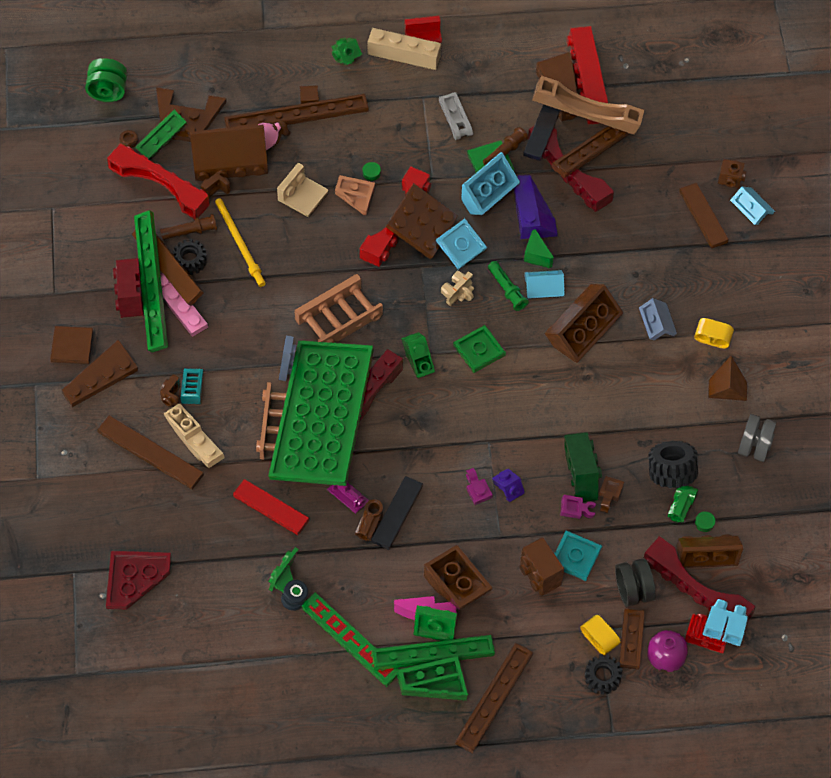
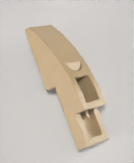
[164,403,225,468]

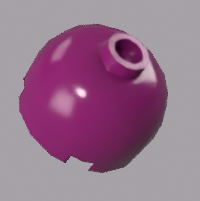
[647,630,688,672]

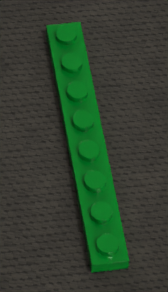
[134,210,168,353]

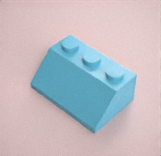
[461,152,520,215]

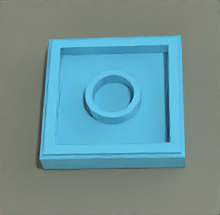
[436,219,487,270]

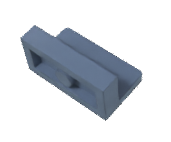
[639,298,677,340]

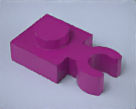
[560,495,596,519]

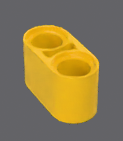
[694,318,734,348]
[580,615,621,656]

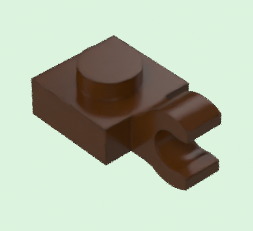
[599,476,624,513]

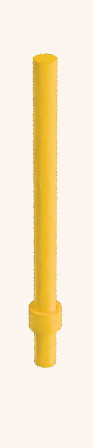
[215,198,266,287]

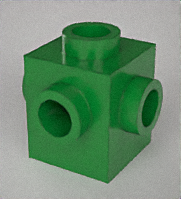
[331,38,362,65]

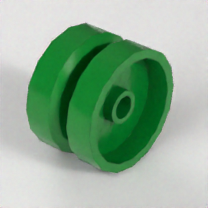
[85,58,128,102]

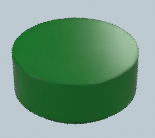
[363,162,381,181]
[695,511,715,532]

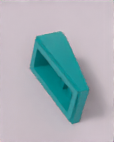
[181,368,203,404]

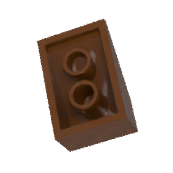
[424,545,492,610]

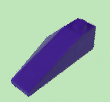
[513,175,558,239]

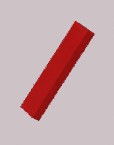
[233,479,309,535]

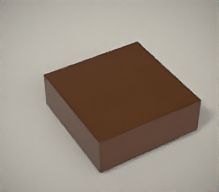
[300,85,319,104]

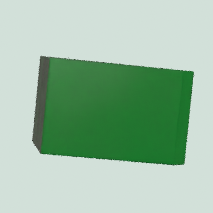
[524,229,554,268]

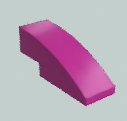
[394,596,457,623]

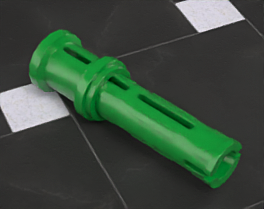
[488,261,529,311]

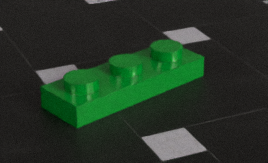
[135,110,188,160]

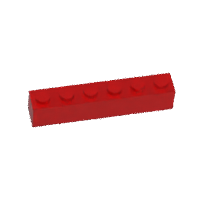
[567,26,608,124]

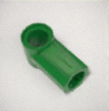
[668,485,698,523]

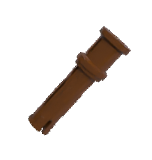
[483,127,528,165]
[160,214,217,240]

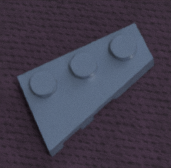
[279,336,296,381]

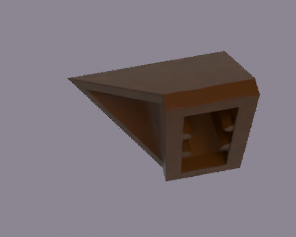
[708,356,747,401]

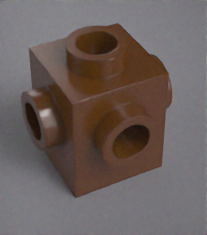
[718,159,747,188]

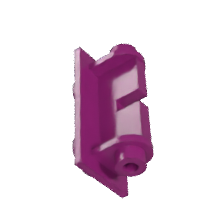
[327,482,369,514]

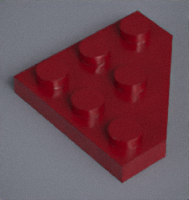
[106,551,171,610]

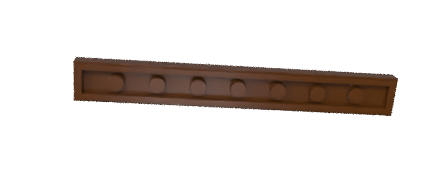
[224,94,369,128]

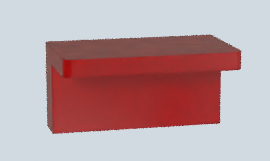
[404,16,442,43]

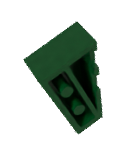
[564,432,602,502]

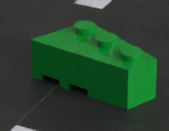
[397,656,468,701]

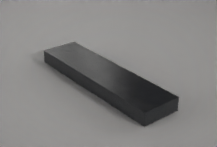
[523,104,561,161]
[371,476,423,550]

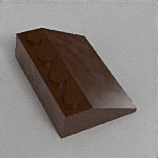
[190,124,268,181]

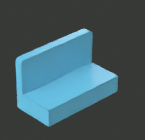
[730,187,775,225]
[524,270,564,298]

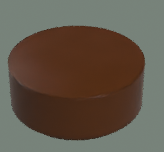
[120,130,138,148]

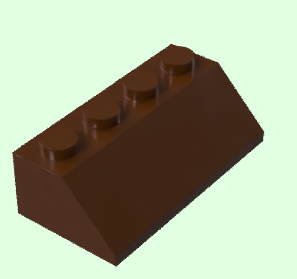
[545,284,623,363]

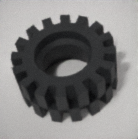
[172,239,207,275]
[585,654,622,695]

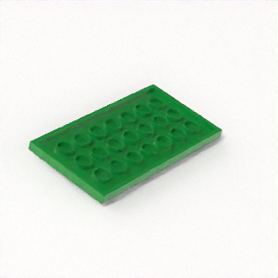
[269,340,374,486]

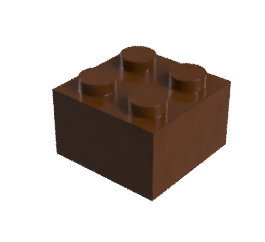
[519,537,564,596]

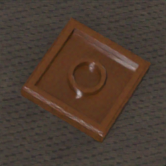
[50,326,93,364]

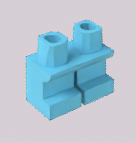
[703,599,748,646]

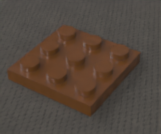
[386,184,458,259]

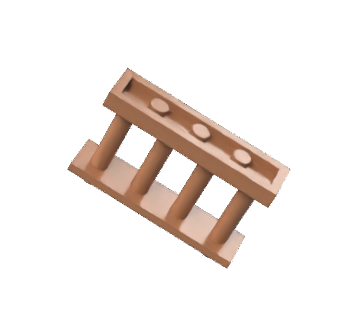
[295,274,383,343]
[256,382,287,460]

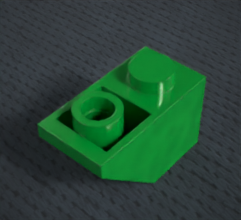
[401,332,435,378]

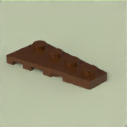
[62,340,138,407]

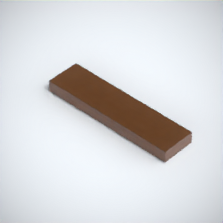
[679,183,729,249]

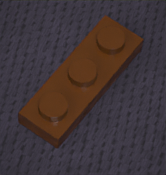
[619,609,645,670]

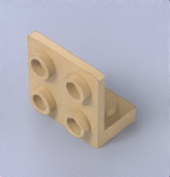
[277,163,328,217]

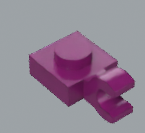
[466,468,493,505]

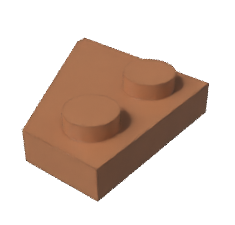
[335,175,375,215]

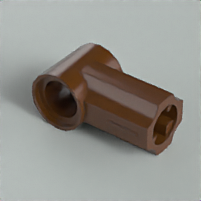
[355,499,383,541]

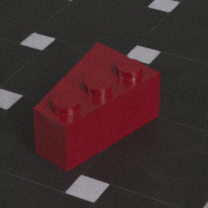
[113,258,144,318]

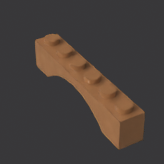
[532,76,644,134]

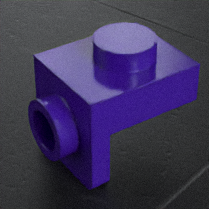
[492,469,525,502]

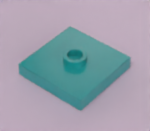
[555,531,602,581]

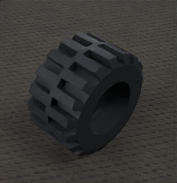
[648,440,698,488]

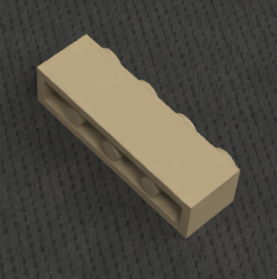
[368,28,441,70]

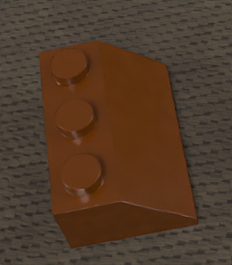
[676,534,743,568]

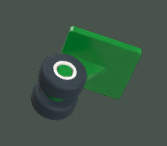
[268,547,308,611]

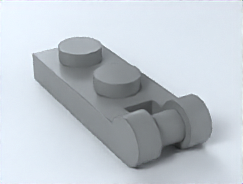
[439,92,473,140]

